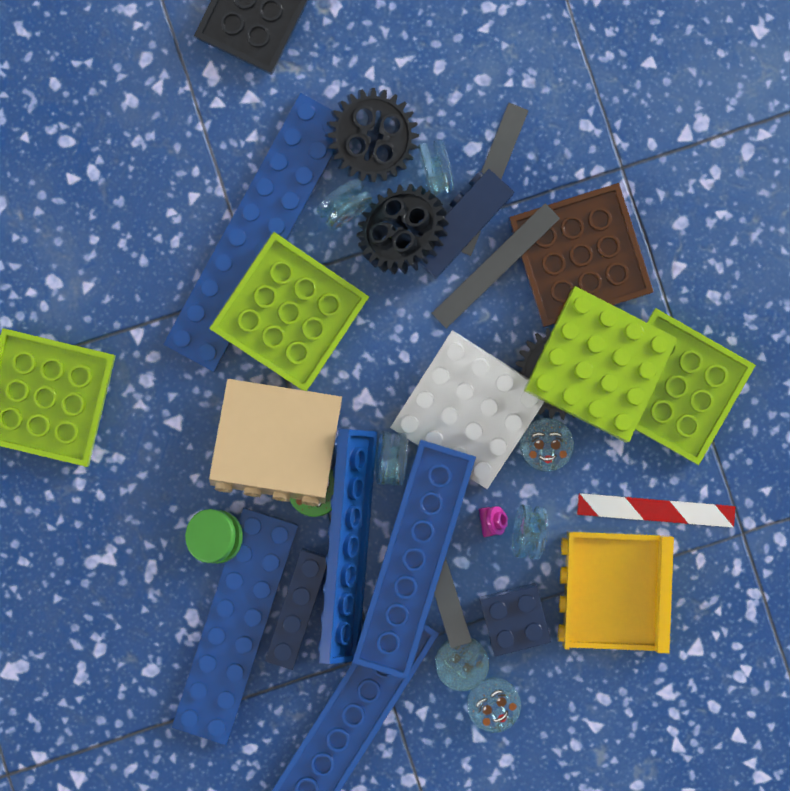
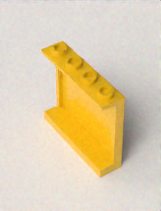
[558,531,674,654]

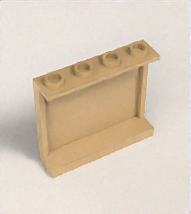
[209,379,342,506]

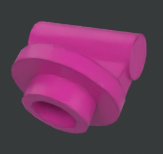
[479,506,508,537]

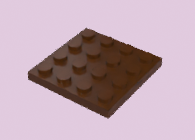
[509,183,654,327]

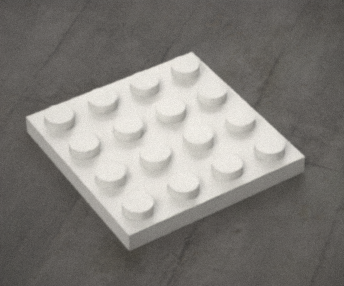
[390,330,545,489]

